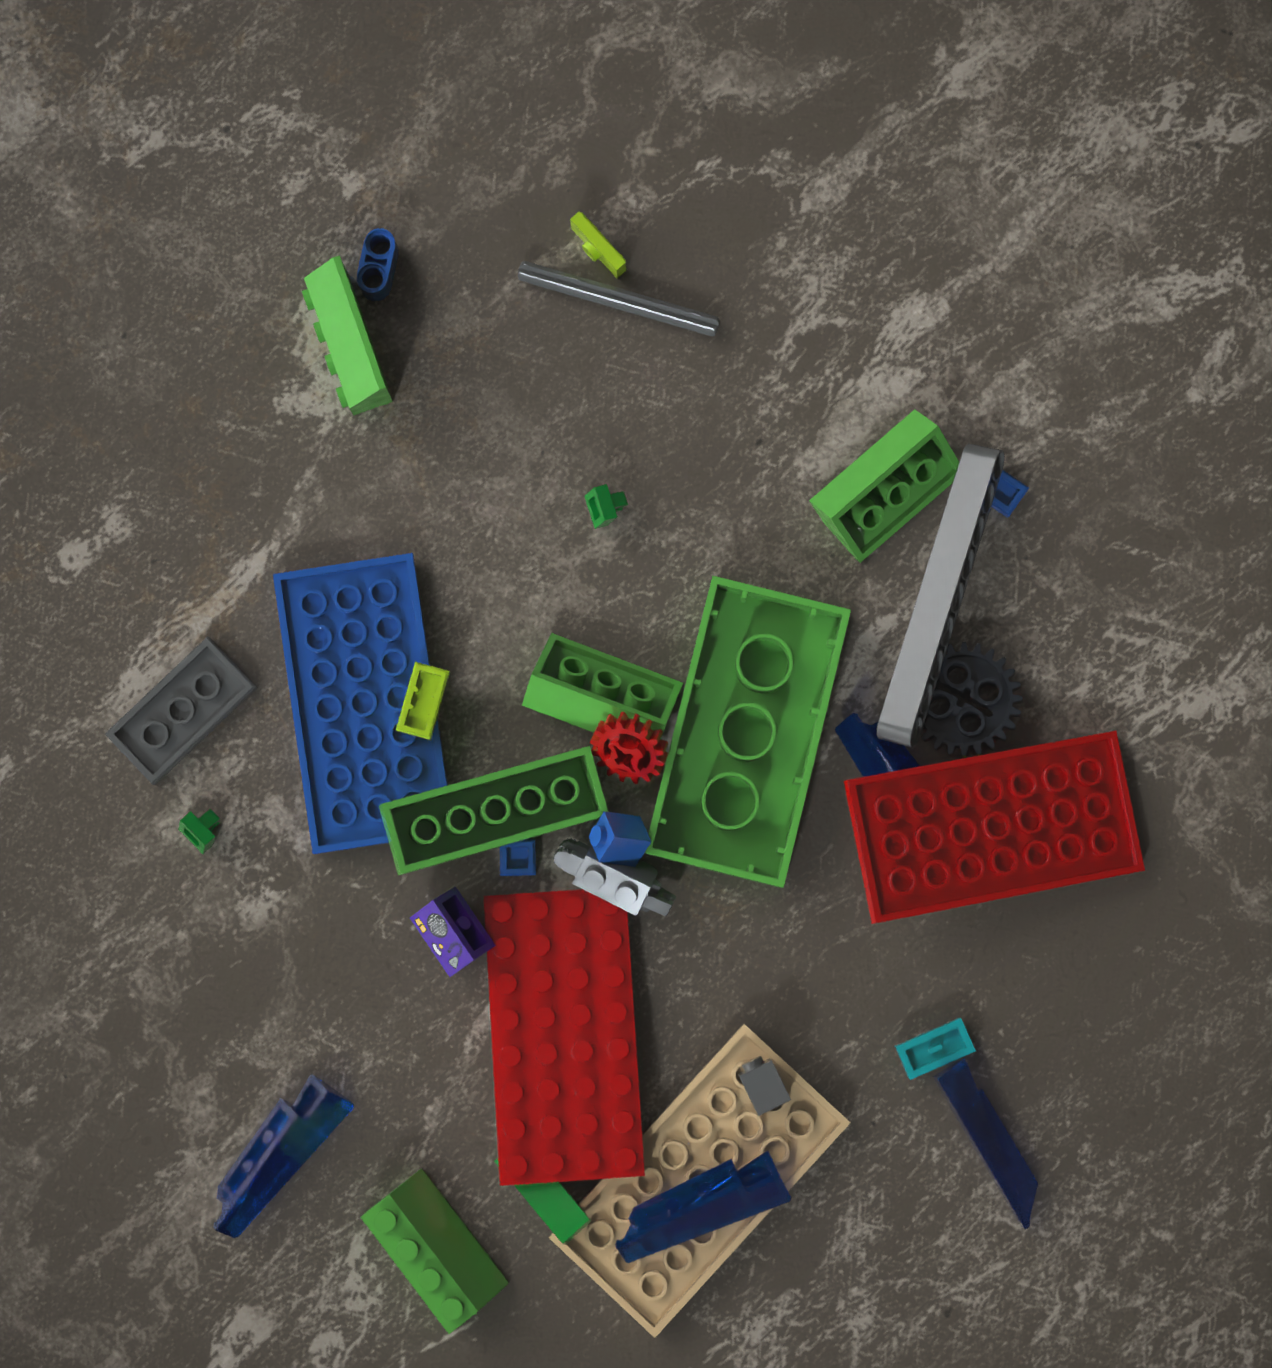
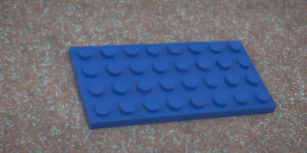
[273,553,448,854]

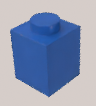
[588,811,652,867]

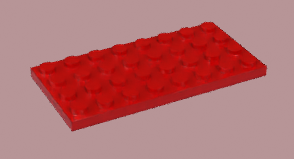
[844,731,1145,924]
[484,889,645,1186]

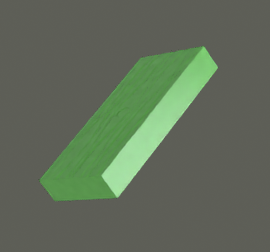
[644,576,851,888]

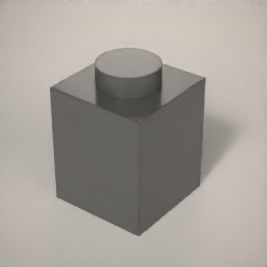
[738,1056,791,1116]

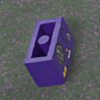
[410,886,496,977]

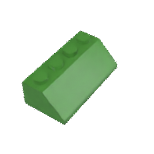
[302,255,393,416]
[809,409,959,563]
[522,633,683,754]
[360,1168,509,1334]

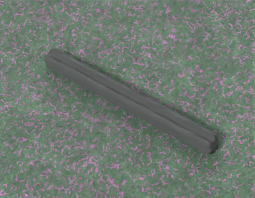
[518,261,720,336]

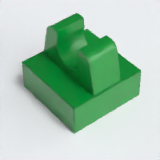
[584,484,628,529]
[178,809,221,854]

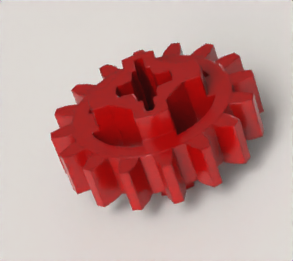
[590,712,669,784]

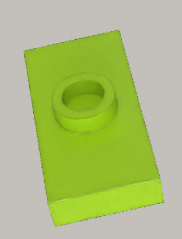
[570,211,626,279]
[396,662,450,740]

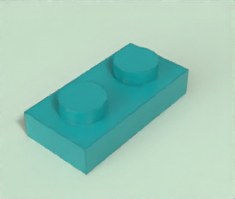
[894,1017,976,1080]

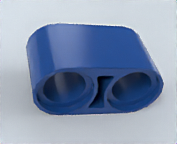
[357,228,399,301]

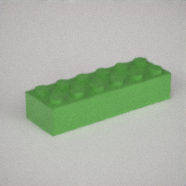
[379,746,608,876]

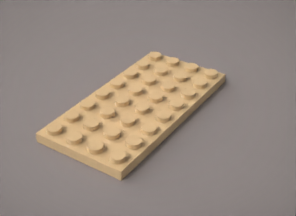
[549,1024,851,1338]

